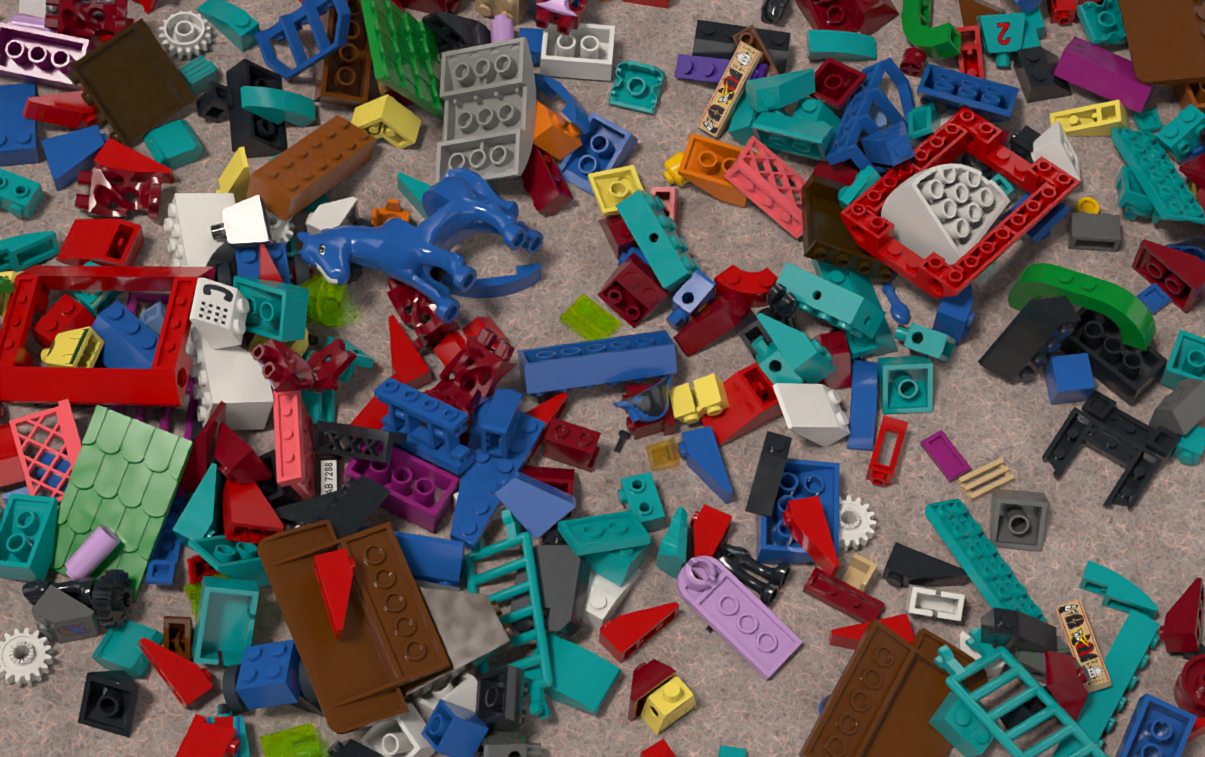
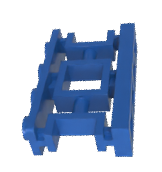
[374,378,475,476]

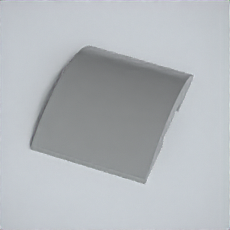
[435,37,536,184]

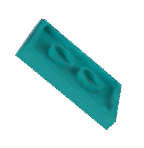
[558,510,651,556]

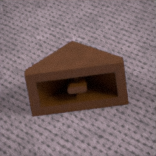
[163,616,194,661]

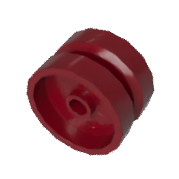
[1173,654,1205,718]

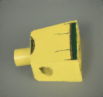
[41,327,105,368]
[640,676,697,736]

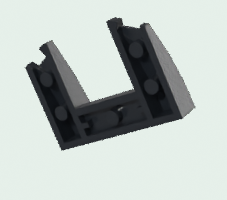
[1042,407,1163,510]

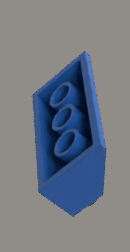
[91,300,159,369]
[359,526,464,588]

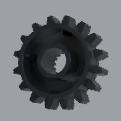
[92,569,134,629]

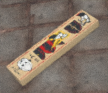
[697,41,763,138]
[1055,599,1112,693]

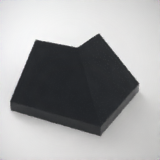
[78,670,140,738]

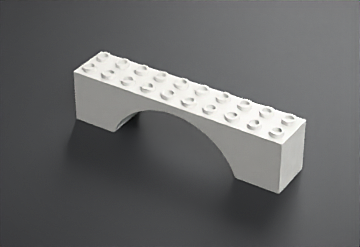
[164,193,274,430]

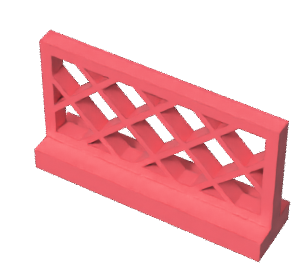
[724,136,806,239]
[273,390,316,500]
[9,399,82,506]

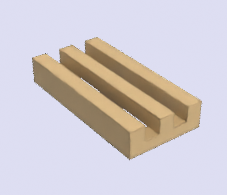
[957,457,1015,502]

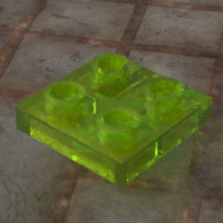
[259,722,322,757]

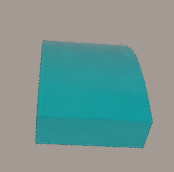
[524,633,621,715]

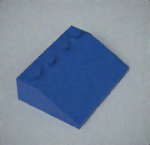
[917,63,1019,122]
[756,458,840,564]

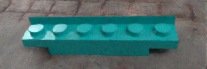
[811,259,898,358]

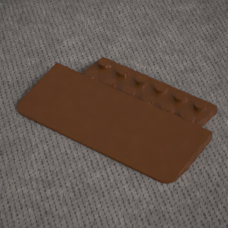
[1118,0,1205,86]
[257,519,450,734]
[798,619,987,757]

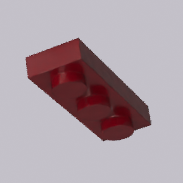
[803,567,885,623]

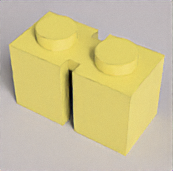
[668,373,730,424]

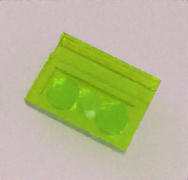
[559,294,621,341]

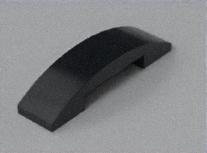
[1081,390,1181,457]

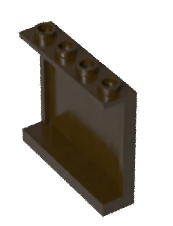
[66,18,197,147]
[801,174,899,283]

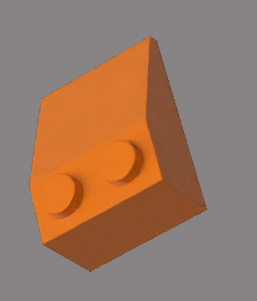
[533,99,582,161]
[678,133,760,207]

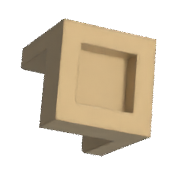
[842,553,878,593]

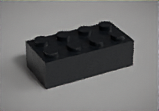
[1059,307,1168,405]

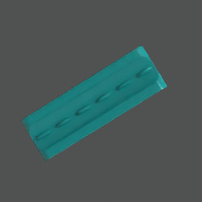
[1111,128,1205,225]
[925,498,1047,622]

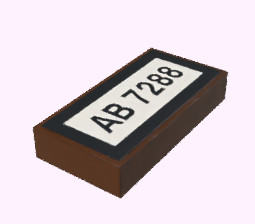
[316,456,342,496]

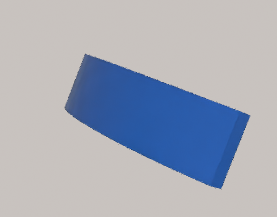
[534,73,590,134]
[442,263,541,298]
[847,360,878,451]
[146,497,187,585]

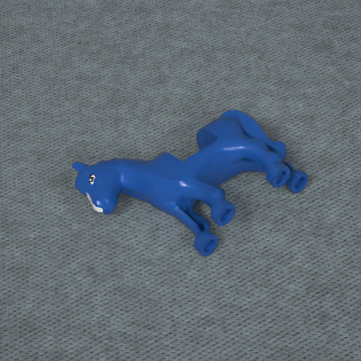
[297,168,544,324]

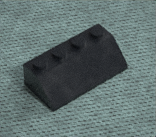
[692,20,791,74]
[226,58,287,158]
[978,296,1081,383]
[309,475,391,539]

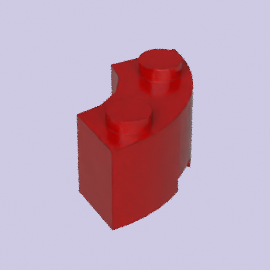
[714,265,778,308]
[433,316,508,367]
[0,423,25,487]

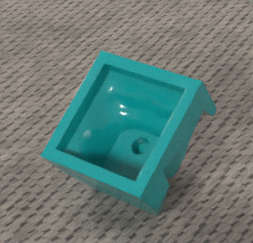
[1115,165,1161,224]

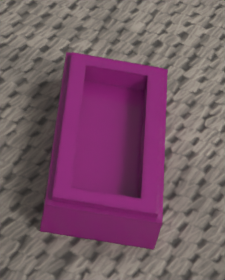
[920,430,971,483]

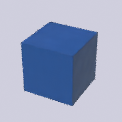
[1043,353,1095,405]
[421,699,489,757]

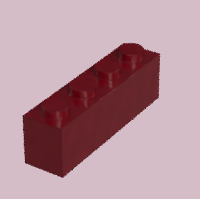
[521,144,574,216]

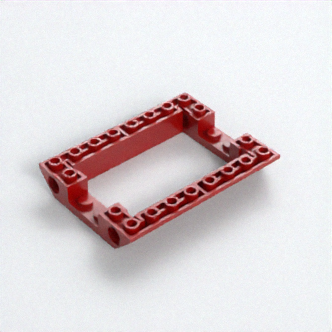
[840,106,1080,298]
[0,266,216,407]

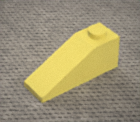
[1050,100,1128,136]
[215,147,250,204]

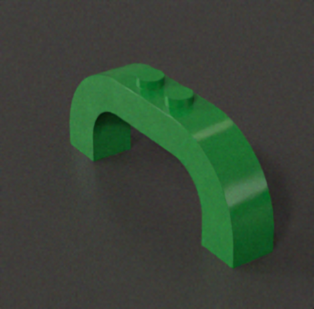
[901,0,961,59]
[1008,263,1156,351]

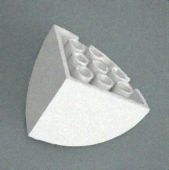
[881,164,1010,265]

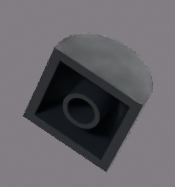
[475,665,528,731]

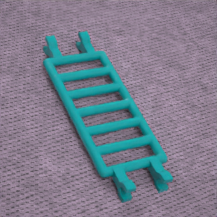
[464,509,553,720]
[934,626,1108,757]

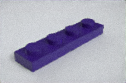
[675,54,768,84]

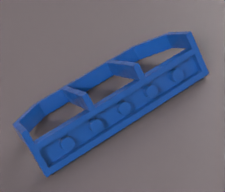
[254,0,351,79]
[826,57,915,177]

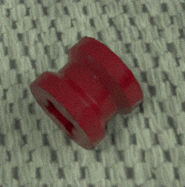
[899,48,927,77]

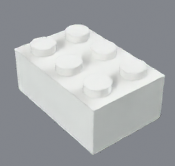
[540,22,615,81]

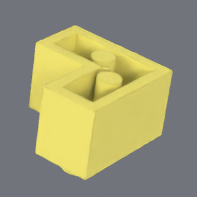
[351,94,422,149]

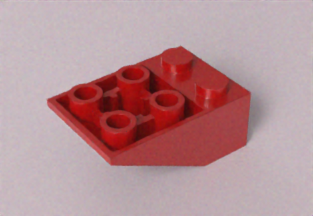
[56,218,144,266]
[699,362,782,447]

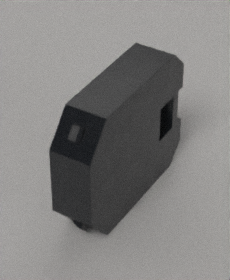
[510,545,591,637]

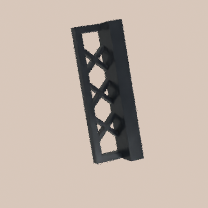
[313,420,407,463]

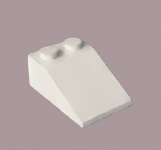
[773,383,850,447]
[582,568,642,631]

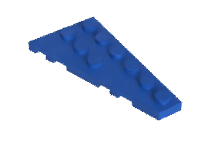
[450,397,546,550]

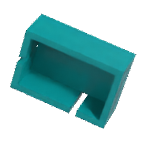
[192,576,259,666]

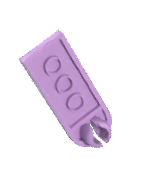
[676,556,803,680]

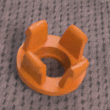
[371,199,412,227]

